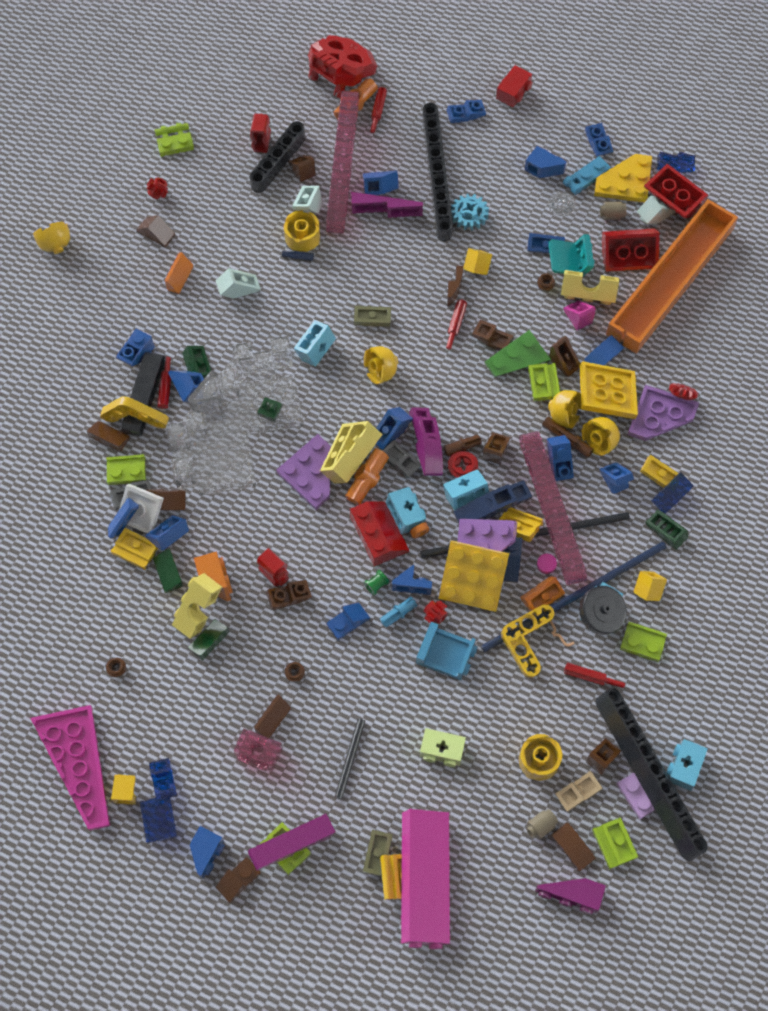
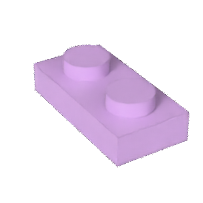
[616,773,655,820]

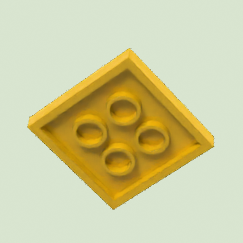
[579,361,638,419]
[438,540,509,612]

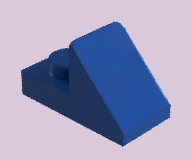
[599,462,634,494]
[392,565,432,595]
[326,602,370,640]

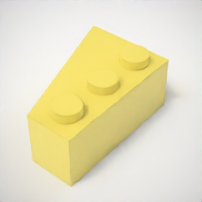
[320,421,383,484]

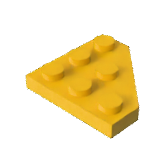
[594,154,652,203]

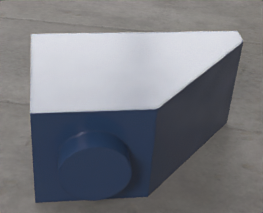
[503,537,522,583]

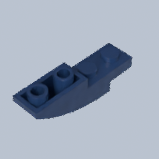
[453,480,533,523]

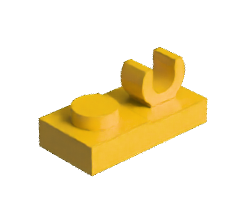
[640,455,682,493]

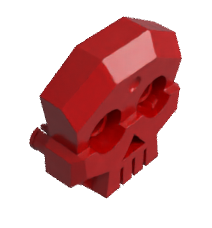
[308,35,377,98]

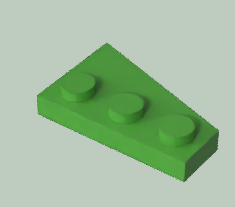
[484,330,551,377]

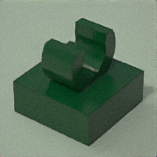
[257,397,283,422]

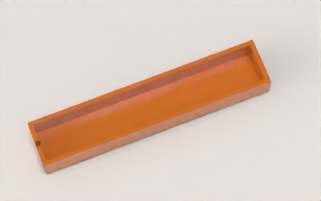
[606,199,738,354]

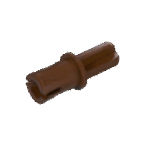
[444,435,482,457]

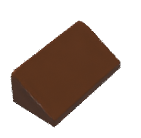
[87,421,131,452]
[254,695,291,740]

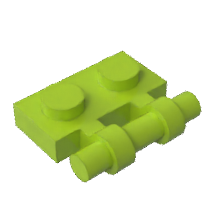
[154,122,194,157]

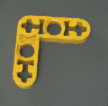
[100,396,169,429]
[501,605,554,678]

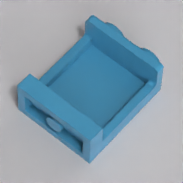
[416,622,478,680]

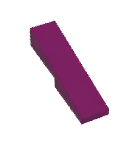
[351,192,423,218]
[247,814,336,870]

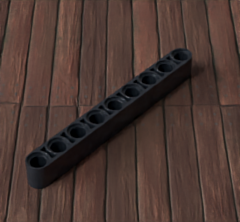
[422,103,453,242]
[595,687,708,861]

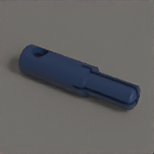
[282,251,314,261]

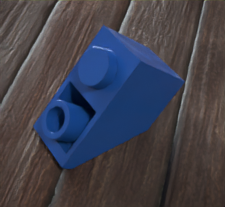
[524,146,567,178]
[363,170,399,195]
[116,329,155,366]
[168,370,208,402]
[546,435,574,481]
[190,826,225,879]

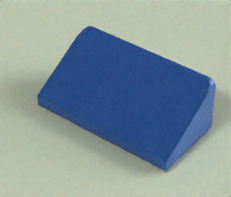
[527,233,565,254]
[108,498,139,539]
[145,515,189,551]

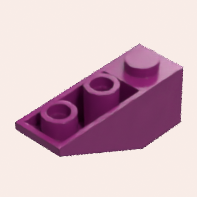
[535,878,606,915]

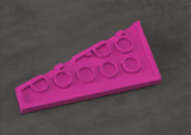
[30,705,110,831]

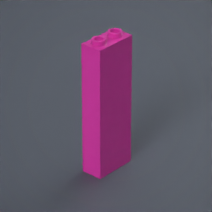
[401,809,450,950]

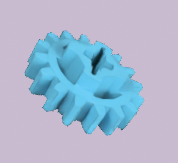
[451,194,489,231]

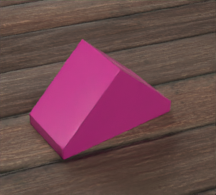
[563,300,596,330]

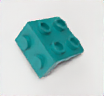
[548,234,595,277]

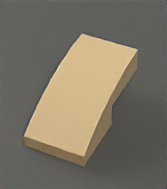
[555,771,603,812]

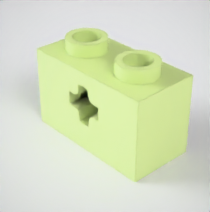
[420,728,466,767]

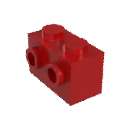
[496,65,533,108]

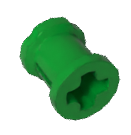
[363,570,389,596]

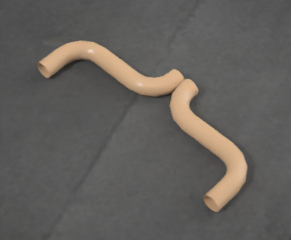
[549,613,574,647]

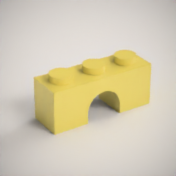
[561,270,619,305]
[172,573,222,639]

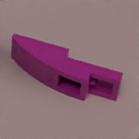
[409,407,443,476]

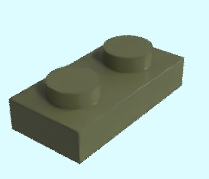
[354,306,391,327]
[363,830,393,877]

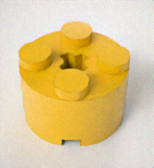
[284,210,320,252]
[519,734,562,781]

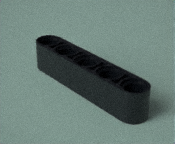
[250,121,305,193]
[121,352,165,436]

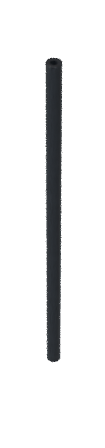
[420,512,630,559]

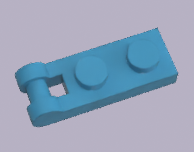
[563,156,611,195]

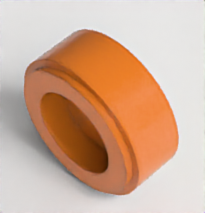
[410,522,430,539]

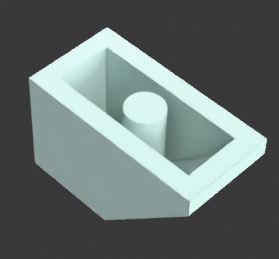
[292,186,323,214]
[637,196,676,225]
[216,268,261,298]

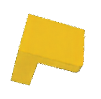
[463,248,493,275]
[634,571,667,601]
[111,774,136,805]

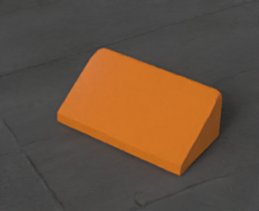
[165,252,193,294]
[520,576,566,615]

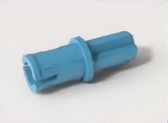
[380,596,417,627]

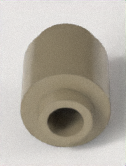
[600,202,627,220]
[526,809,558,840]

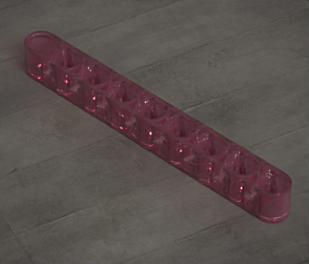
[326,91,359,234]
[519,431,587,585]

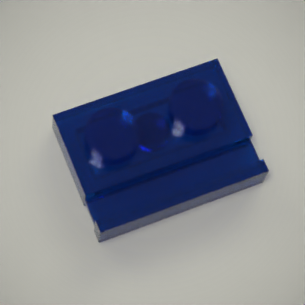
[140,795,178,844]

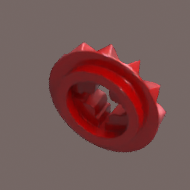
[669,383,699,400]
[448,451,478,478]

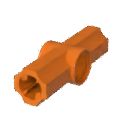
[333,78,378,123]
[345,448,389,505]

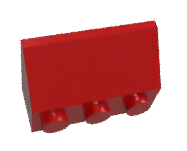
[644,164,708,218]
[602,229,660,272]
[350,501,410,567]

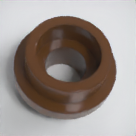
[537,273,555,291]
[106,657,126,678]
[285,662,305,682]

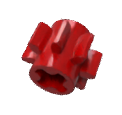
[146,177,168,199]
[423,600,448,625]

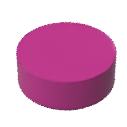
[537,554,557,574]

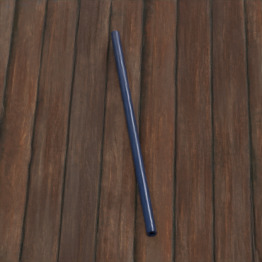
[480,541,667,653]

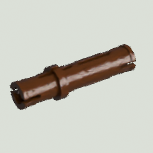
[542,416,594,458]

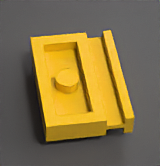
[499,508,543,542]
[110,528,158,570]
[380,854,402,900]

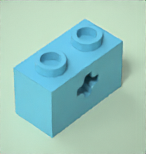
[294,320,336,367]
[443,469,489,510]
[385,487,426,535]
[666,739,708,791]

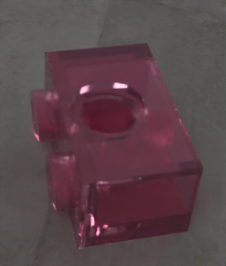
[234,728,283,771]

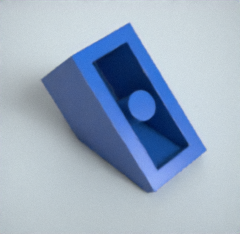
[376,407,413,450]

